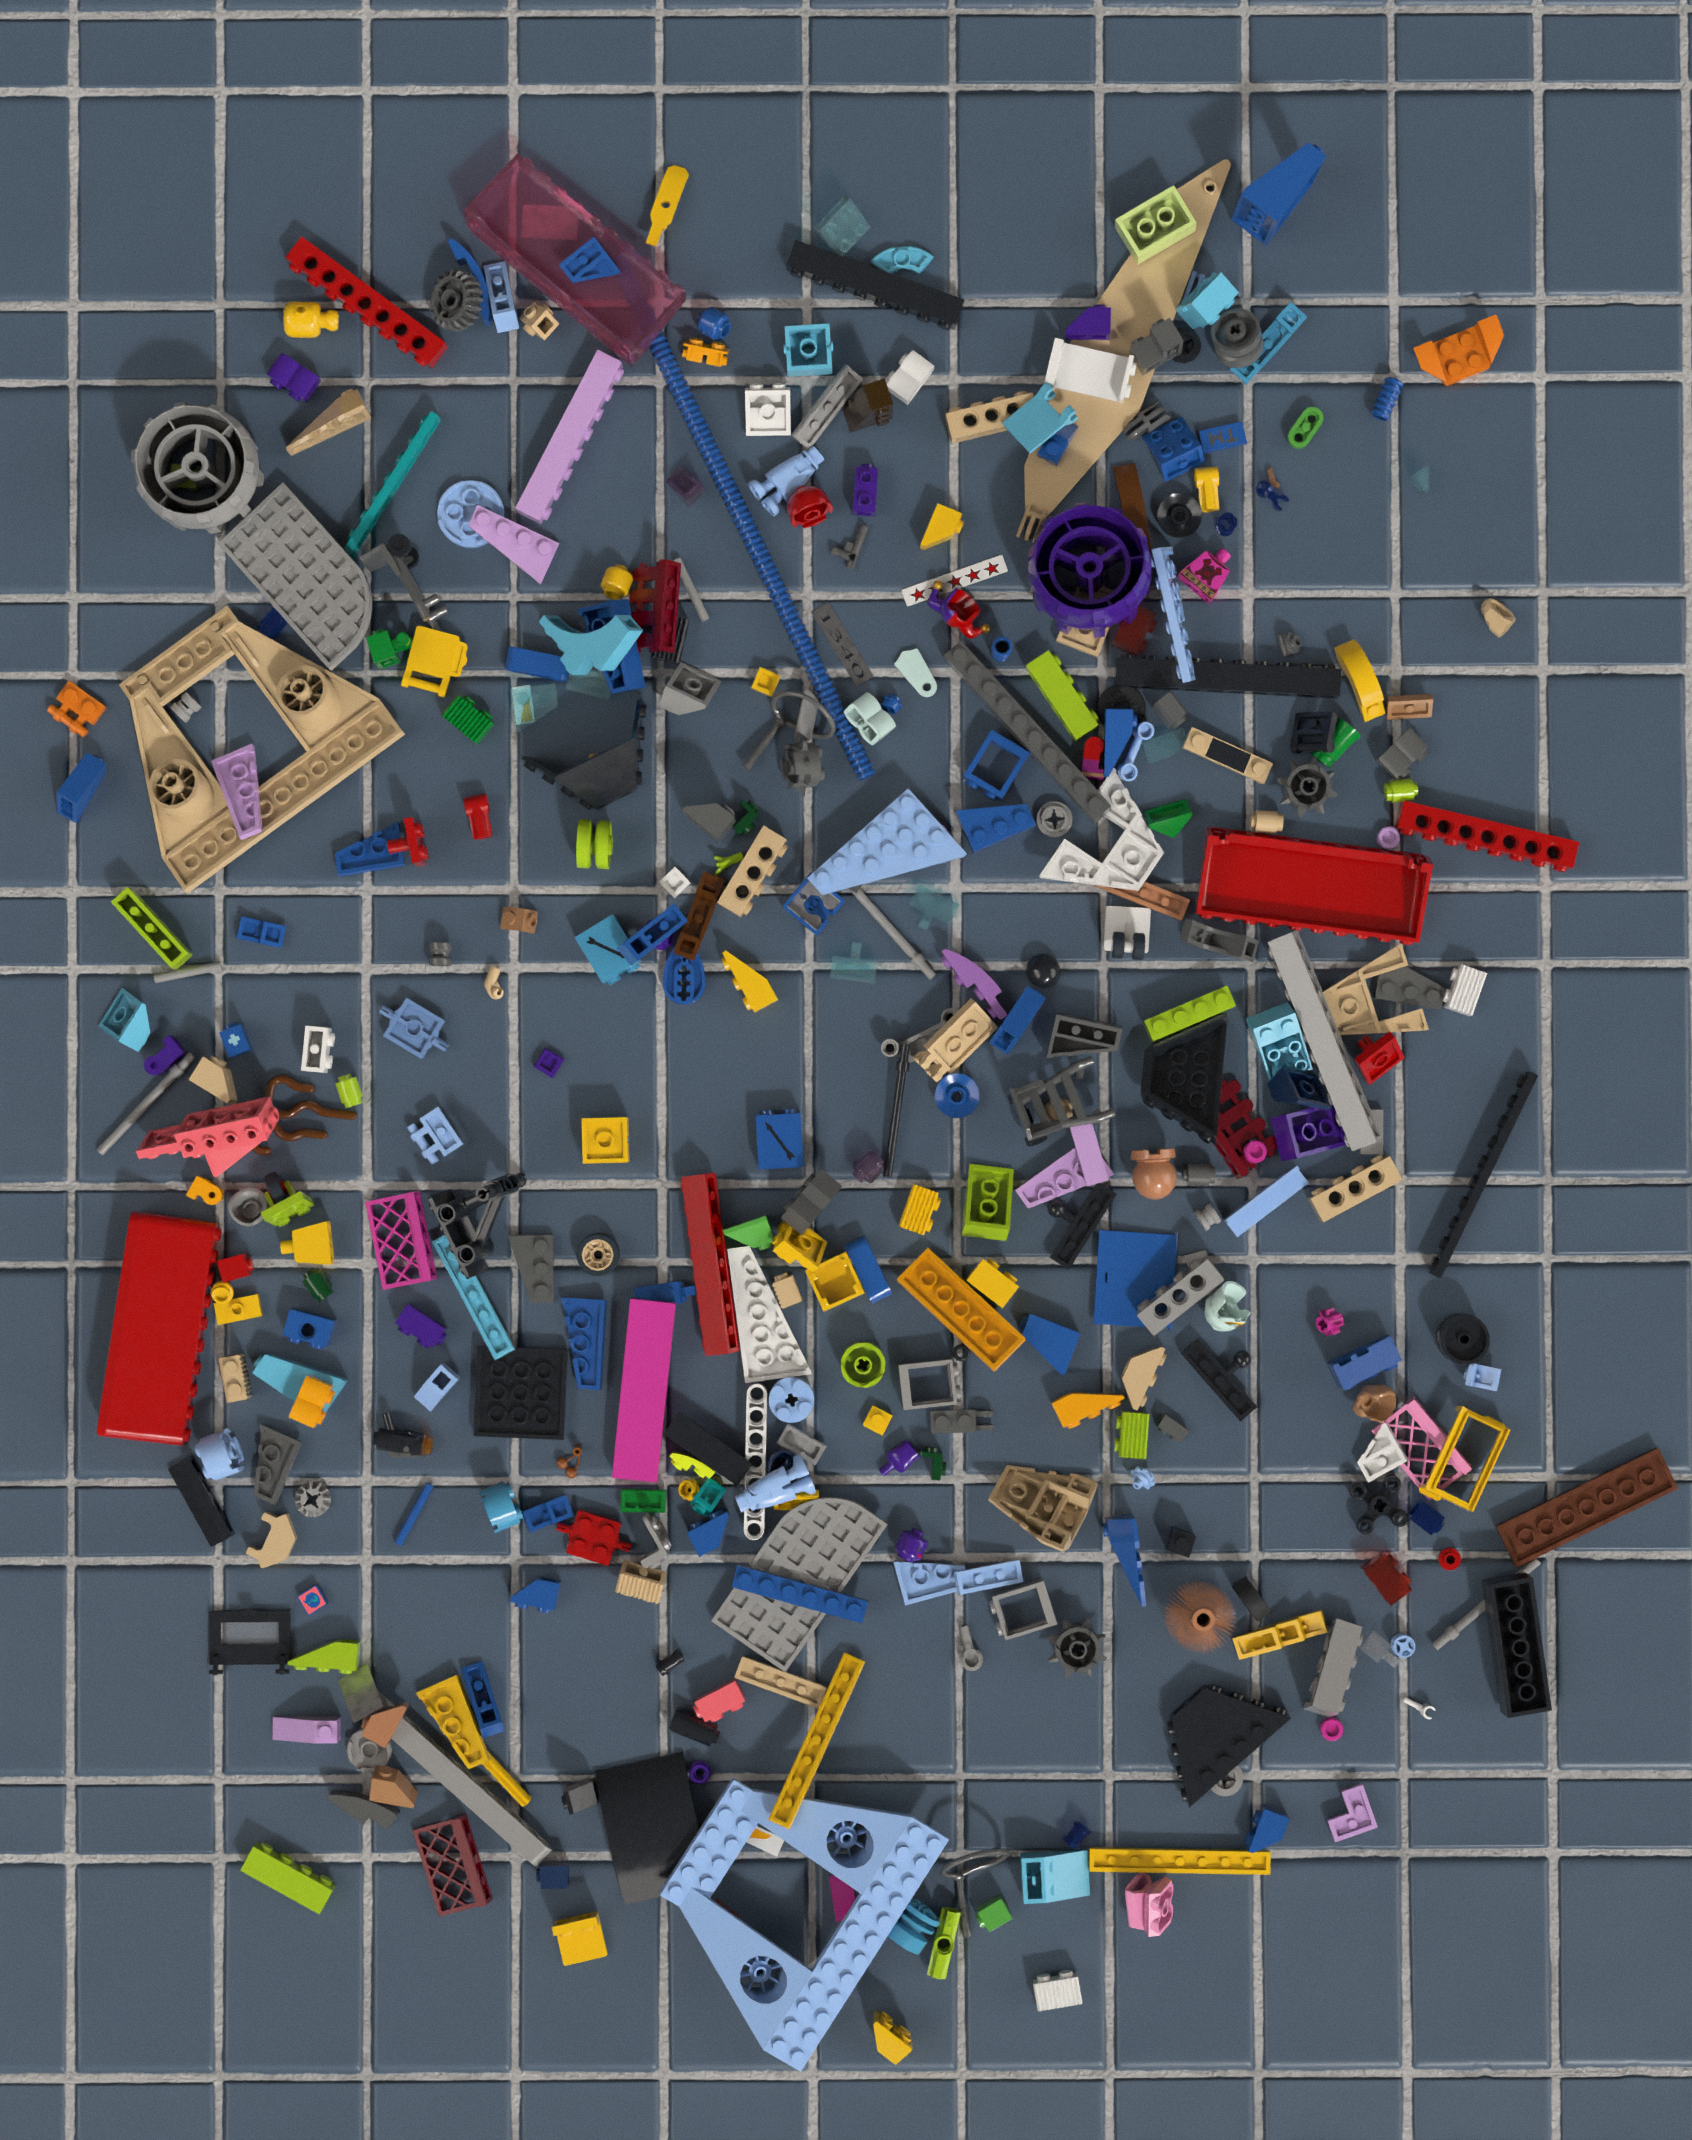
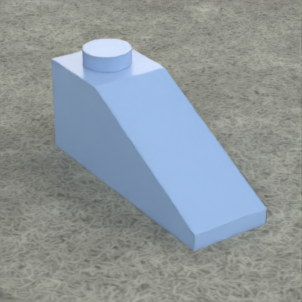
[484,261,519,333]

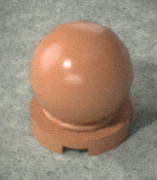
[1130,1148,1177,1200]

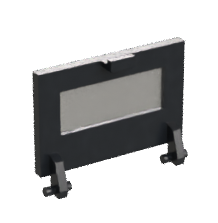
[209,1609,291,1675]

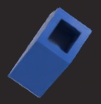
[687,1509,729,1557]
[510,1577,561,1613]
[1244,1805,1290,1853]

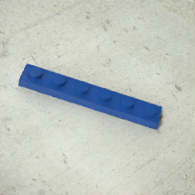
[732,1564,869,1623]

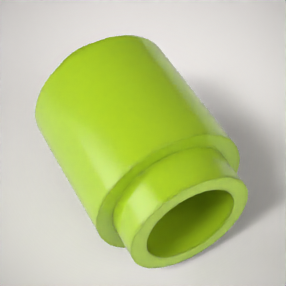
[1384,778,1418,803]
[335,1074,363,1108]

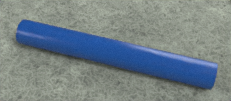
[394,1482,434,1546]

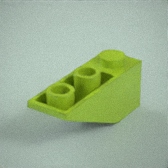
[288,1639,361,1674]

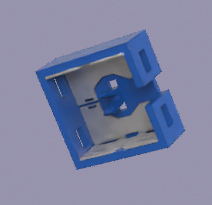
[782,872,845,936]

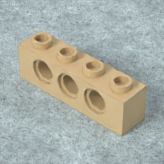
[945,391,1034,444]
[717,825,788,918]
[1308,1154,1403,1222]

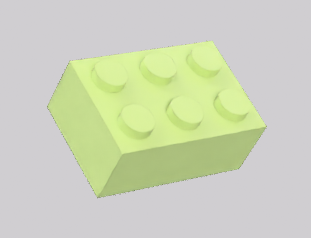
[1115,185,1197,265]

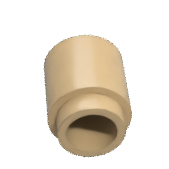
[1250,810,1283,834]

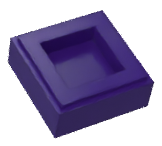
[533,1048,565,1078]

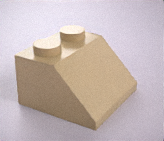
[189,1055,238,1104]

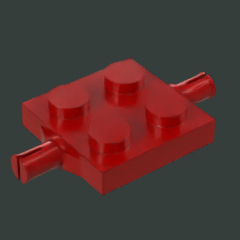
[556,1509,632,1566]

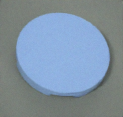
[437,480,505,548]

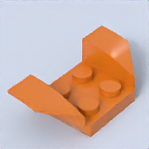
[1413,314,1504,387]

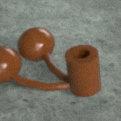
[556,1444,582,1479]

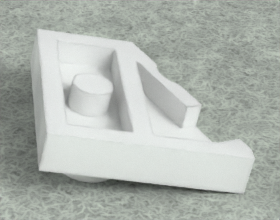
[1357,1422,1409,1482]

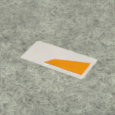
[747,1826,784,1856]

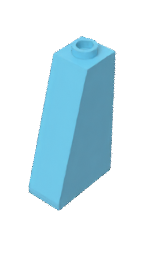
[252,1353,348,1412]

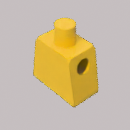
[280,1221,335,1265]

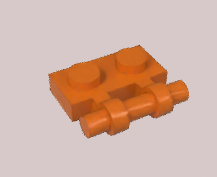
[47,681,107,737]

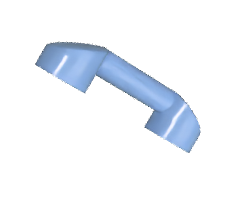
[1117,722,1154,781]

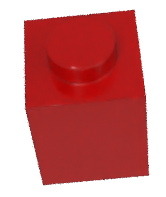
[217,1253,254,1283]

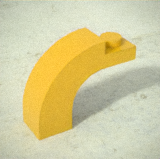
[1334,639,1386,722]

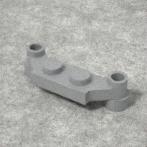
[881,1008,957,1063]

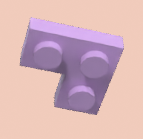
[1327,1783,1378,1842]

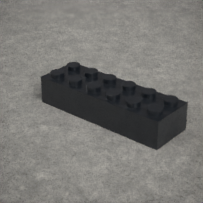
[1482,1572,1552,1718]

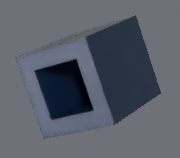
[536,1861,570,1889]

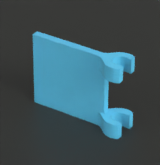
[1002,382,1078,454]

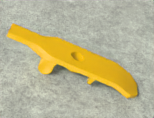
[646,165,689,247]

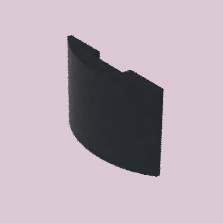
[595,1751,700,1905]

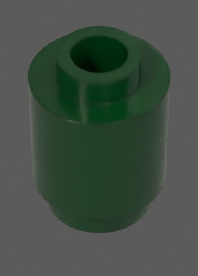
[302,1268,334,1302]

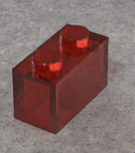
[1111,606,1157,657]
[1360,1551,1412,1606]

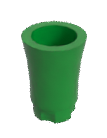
[1312,717,1361,768]

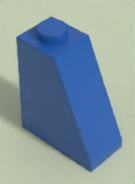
[57,753,106,823]
[989,986,1046,1055]
[1019,1313,1081,1375]

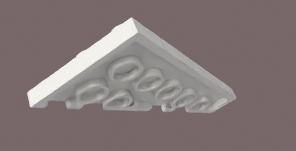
[727,1246,812,1383]

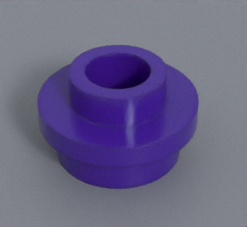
[689,1761,711,1784]

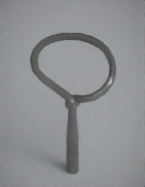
[742,690,836,771]
[940,1849,1009,1938]

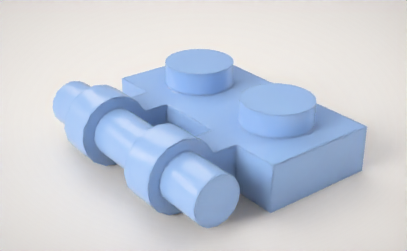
[407,1107,463,1165]

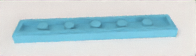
[432,1234,515,1360]

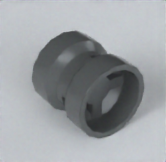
[429,942,452,966]

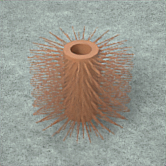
[1163,1581,1237,1654]

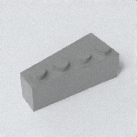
[1303,1618,1364,1717]

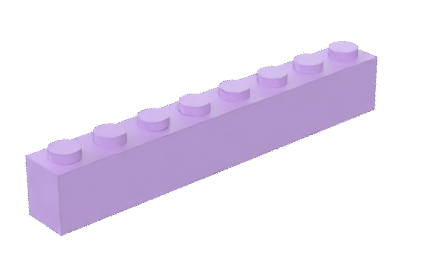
[515,350,624,524]

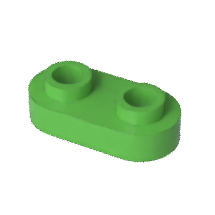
[1287,407,1324,449]

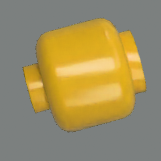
[601,564,633,600]

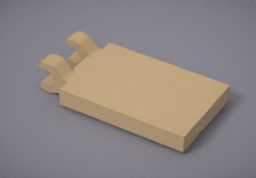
[913,998,998,1082]

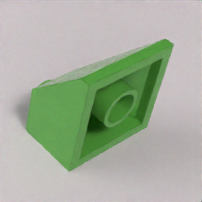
[723,1215,774,1251]

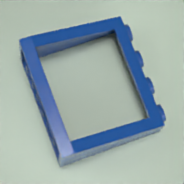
[1231,143,1326,246]

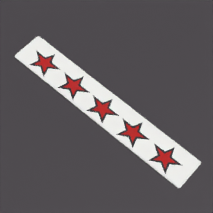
[902,555,1008,606]

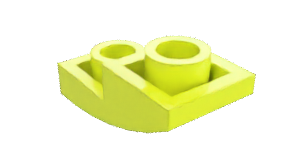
[670,1451,716,1479]

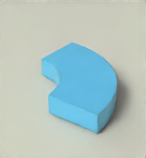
[871,246,934,275]

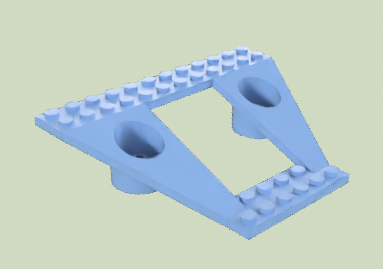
[659,1778,949,2072]

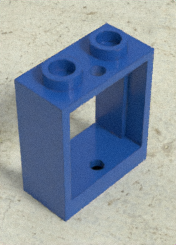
[963,730,1030,801]

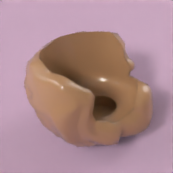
[1352,1383,1396,1423]

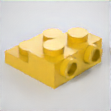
[771,1220,828,1272]

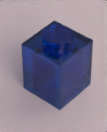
[1408,1499,1445,1536]

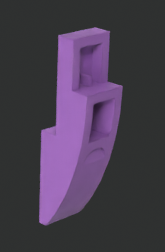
[940,949,1007,1021]

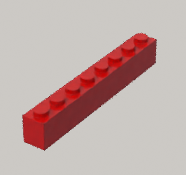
[681,1172,740,1356]

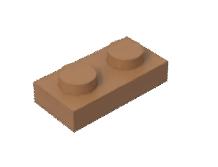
[1386,694,1433,720]

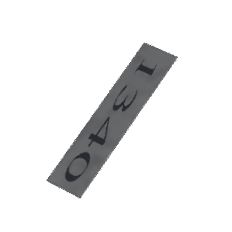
[811,602,873,687]

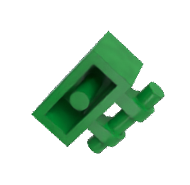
[366,629,413,670]

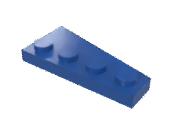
[561,1297,607,1390]

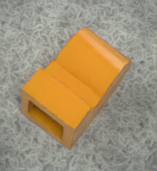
[186,1175,224,1205]

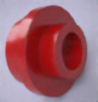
[1438,1547,1461,1570]

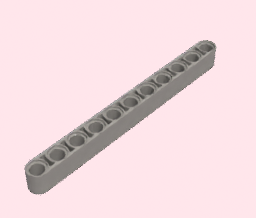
[368,1690,553,1867]

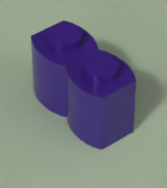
[267,352,321,402]

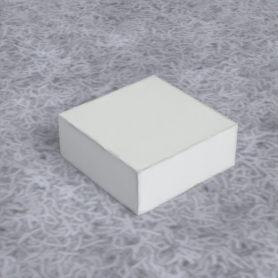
[659,867,691,899]

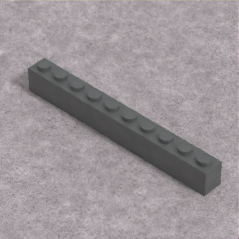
[944,640,1111,825]

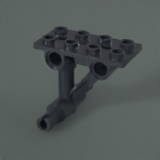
[428,1173,527,1279]

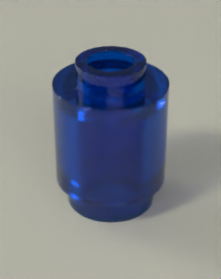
[257,606,288,639]

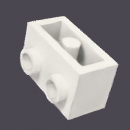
[301,1026,335,1073]

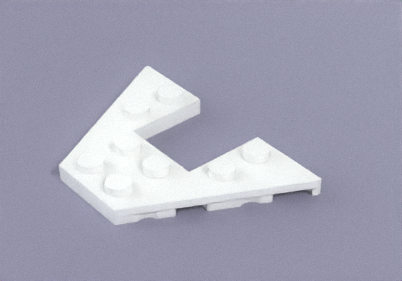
[1039,768,1164,891]

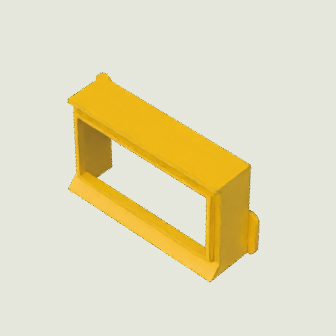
[1418,1406,1510,1512]

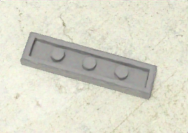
[791,365,863,450]

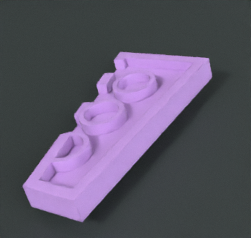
[468,505,559,585]

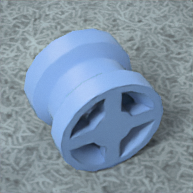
[1390,1633,1415,1658]

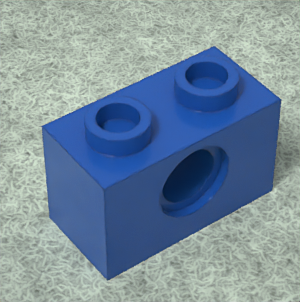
[283,1308,336,1350]

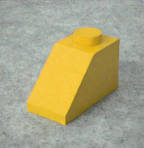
[920,503,964,550]

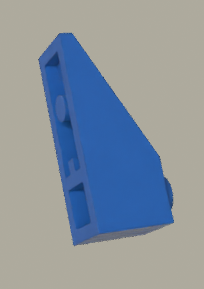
[1103,708,1137,777]
[617,904,688,966]
[461,1661,504,1738]

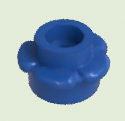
[881,694,902,714]

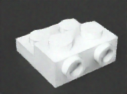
[745,383,791,436]

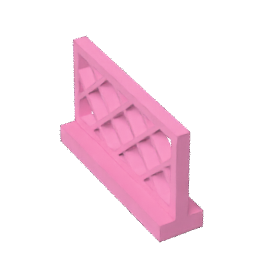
[1371,1395,1472,1500]

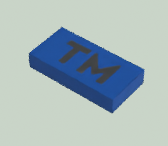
[1198,421,1247,454]

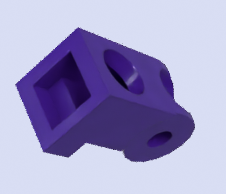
[144,1035,188,1075]

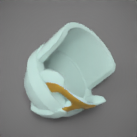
[1204,1281,1251,1331]

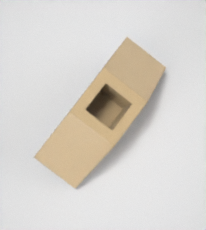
[1120,1346,1167,1410]

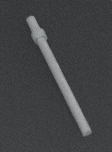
[848,888,936,980]
[96,1052,196,1155]
[1432,1558,1541,1651]

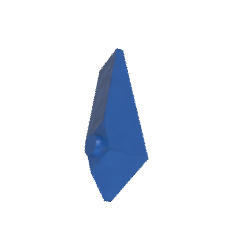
[1102,1514,1146,1607]

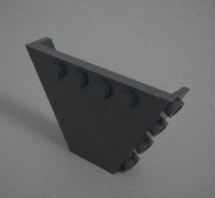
[1141,1012,1228,1146]
[1167,1684,1291,1808]

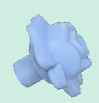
[1130,1466,1155,1489]

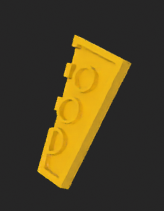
[416,1675,491,1769]

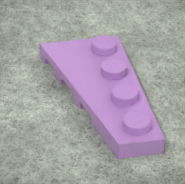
[211,743,262,840]
[1015,1147,1114,1209]

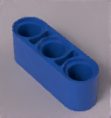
[504,647,569,682]
[844,1236,892,1304]

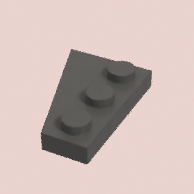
[508,1235,554,1303]

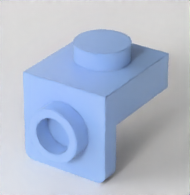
[1464,1363,1501,1391]

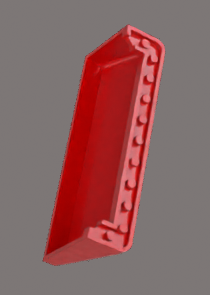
[1195,827,1433,945]
[97,1211,222,1446]

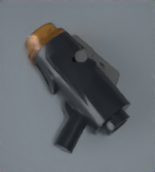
[373,1412,434,1458]

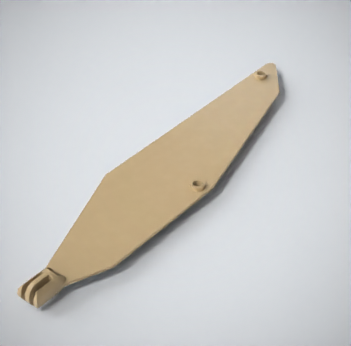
[1016,159,1231,543]

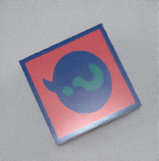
[297,1584,328,1616]

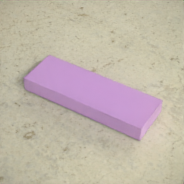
[1070,1124,1109,1186]

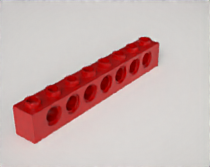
[285,236,448,369]
[1395,800,1579,872]

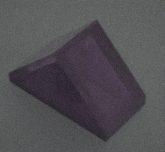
[665,467,705,508]

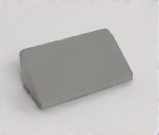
[794,689,819,741]

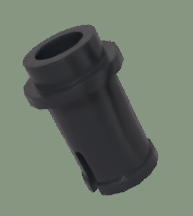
[655,1649,685,1676]

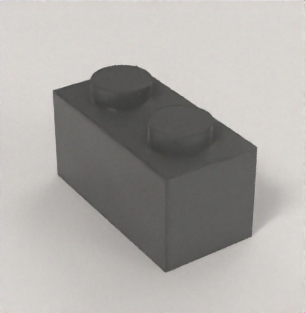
[1157,1414,1189,1443]

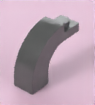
[1180,919,1259,962]

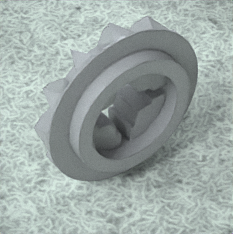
[1036,801,1072,837]
[294,1481,331,1517]
[1211,1765,1243,1796]

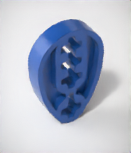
[663,945,706,1005]

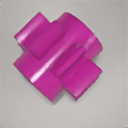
[1315,1307,1344,1336]

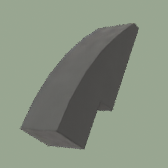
[327,1791,400,1830]

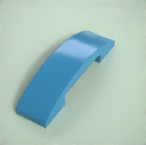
[1230,302,1307,385]

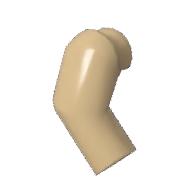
[484,966,504,999]

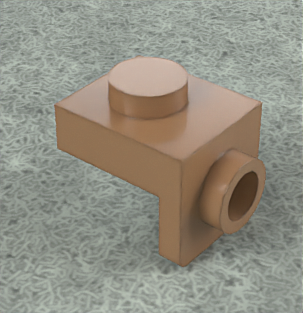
[500,906,538,934]

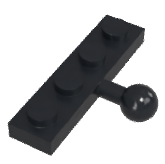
[1047,1183,1117,1270]
[1180,1339,1257,1422]

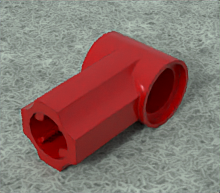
[464,793,493,840]

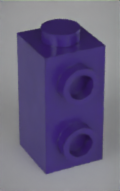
[853,464,878,517]
[395,1303,448,1348]

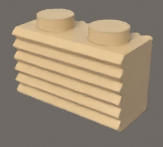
[772,1272,802,1308]
[218,1353,253,1403]
[615,1560,667,1604]

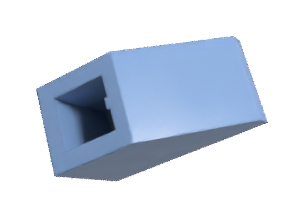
[414,1363,461,1412]

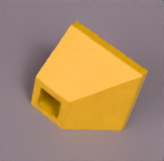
[873,2010,912,2065]

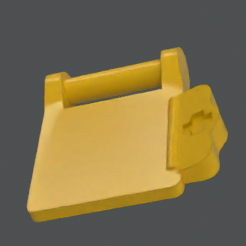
[401,626,468,698]

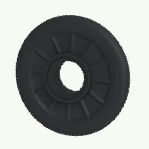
[1097,685,1146,729]

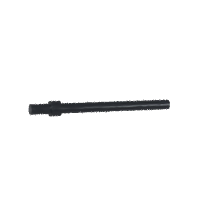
[883,1043,910,1178]

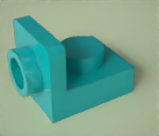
[690,1478,726,1517]

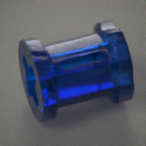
[1215,512,1238,537]
[1062,1820,1091,1851]

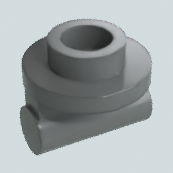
[1277,632,1301,658]

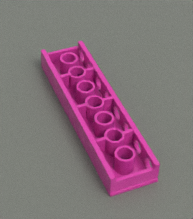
[612,1297,676,1483]

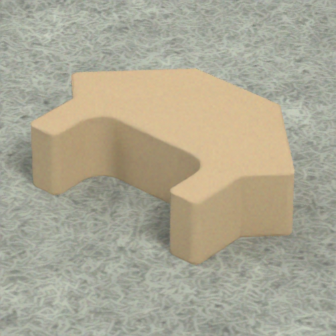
[246,1511,297,1568]

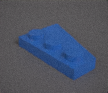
[335,821,405,877]

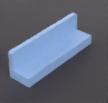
[1223,1165,1308,1237]

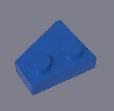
[559,237,621,283]

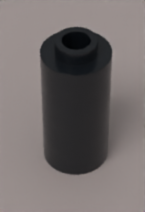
[668,1709,721,1747]

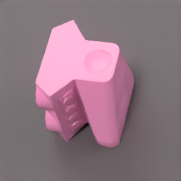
[1125,1873,1174,1937]

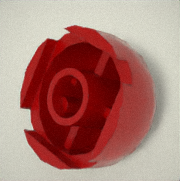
[787,486,833,528]

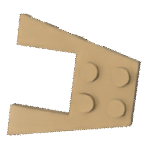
[1323,944,1429,1035]

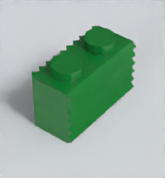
[441,695,494,745]

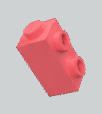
[693,1678,746,1722]

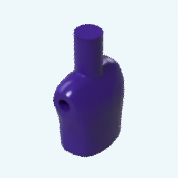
[879,1439,920,1476]

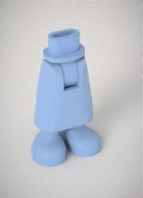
[748,446,824,517]
[735,1454,816,1512]

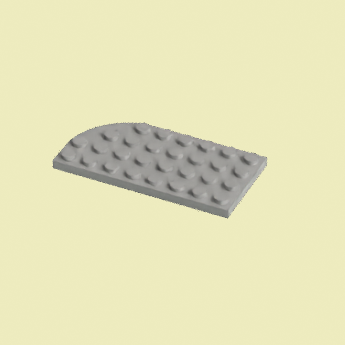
[218,482,372,671]
[711,1497,888,1672]

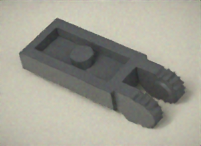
[930,1409,994,1434]

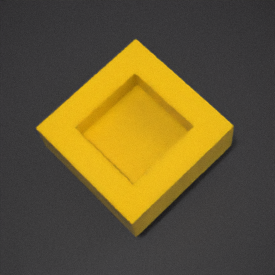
[751,667,781,697]
[862,1405,893,1436]

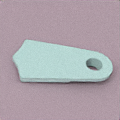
[894,648,937,697]

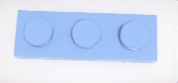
[954,1559,1023,1595]

